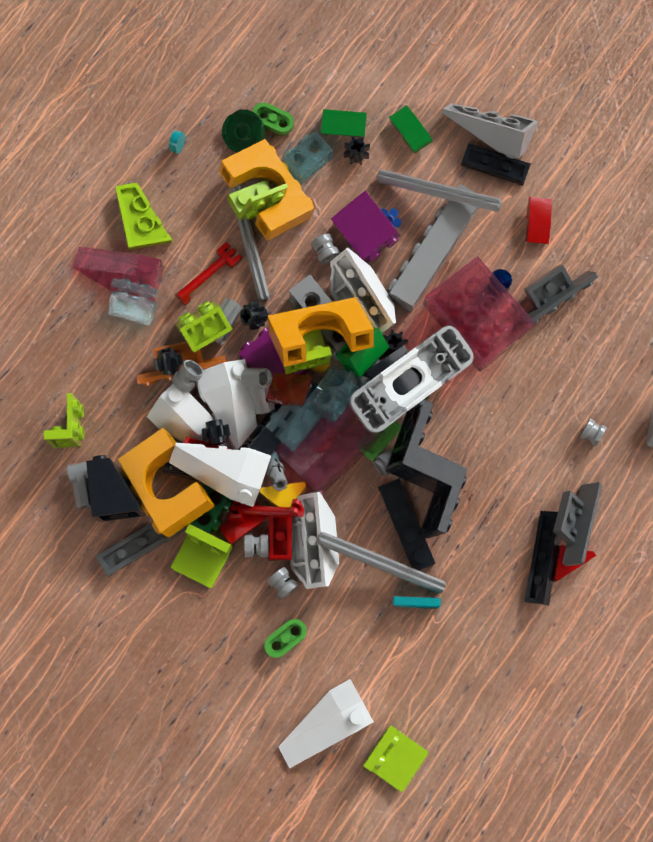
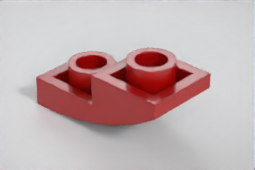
[525,197,552,244]

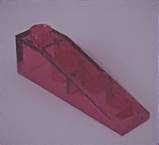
[73,247,164,309]

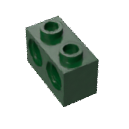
[190,484,233,535]

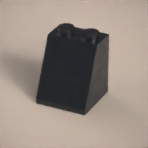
[86,455,146,522]

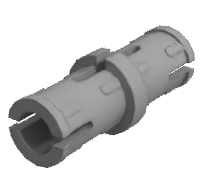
[266,451,288,491]

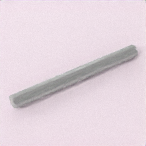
[377,170,502,212]
[229,184,270,301]
[316,532,446,594]

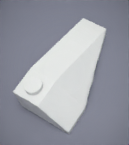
[196,359,257,450]
[147,384,234,450]
[169,443,271,507]
[279,679,373,768]

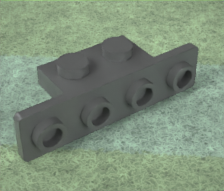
[517,265,599,327]
[553,482,602,566]

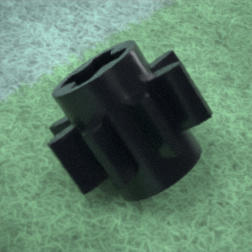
[344,137,370,165]
[240,301,268,330]
[383,329,408,357]
[153,348,183,375]
[201,419,230,446]

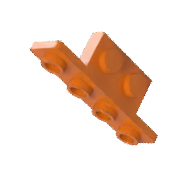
[137,341,226,386]

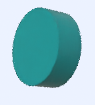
[169,130,185,154]

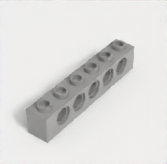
[288,275,380,389]

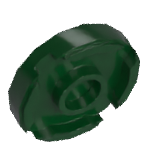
[222,109,265,153]

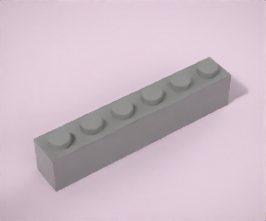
[388,184,479,312]

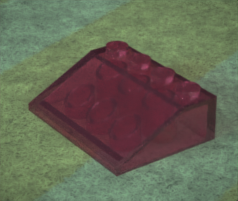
[423,256,536,372]
[274,386,385,495]

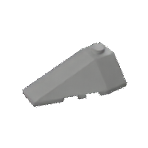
[442,103,539,159]

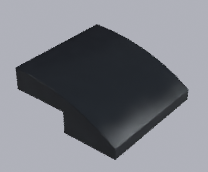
[365,345,422,395]

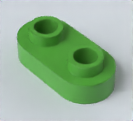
[253,102,294,135]
[264,619,307,658]

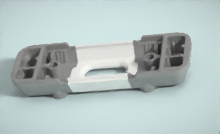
[349,326,473,433]

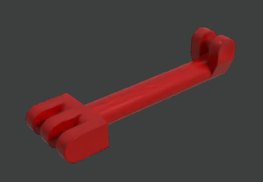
[175,242,243,306]
[228,499,304,522]

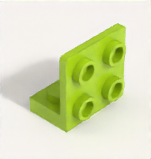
[227,180,288,221]
[175,301,233,353]
[283,329,332,374]
[44,393,84,448]
[171,524,233,588]
[363,724,428,792]

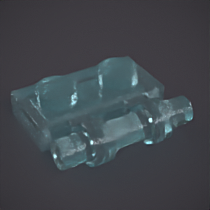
[108,278,158,326]
[266,391,322,451]

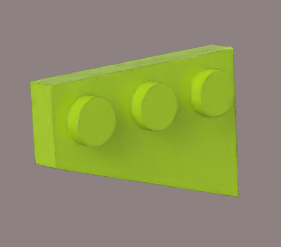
[115,183,172,251]

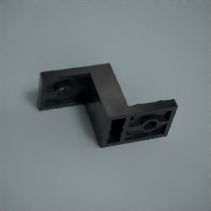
[385,400,467,539]

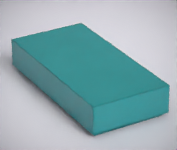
[392,596,441,609]

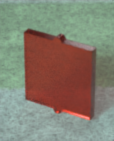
[266,373,312,406]

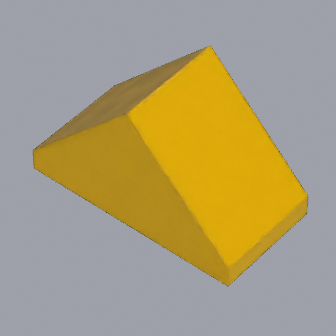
[260,482,307,507]

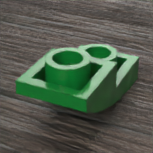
[389,105,433,154]

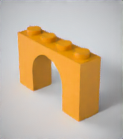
[219,139,314,241]
[268,297,374,367]
[118,428,215,538]

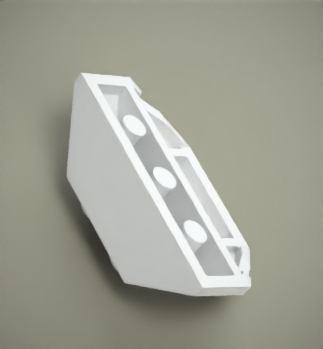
[330,248,396,333]
[290,492,339,589]

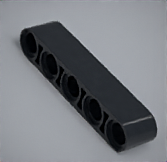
[238,373,322,455]

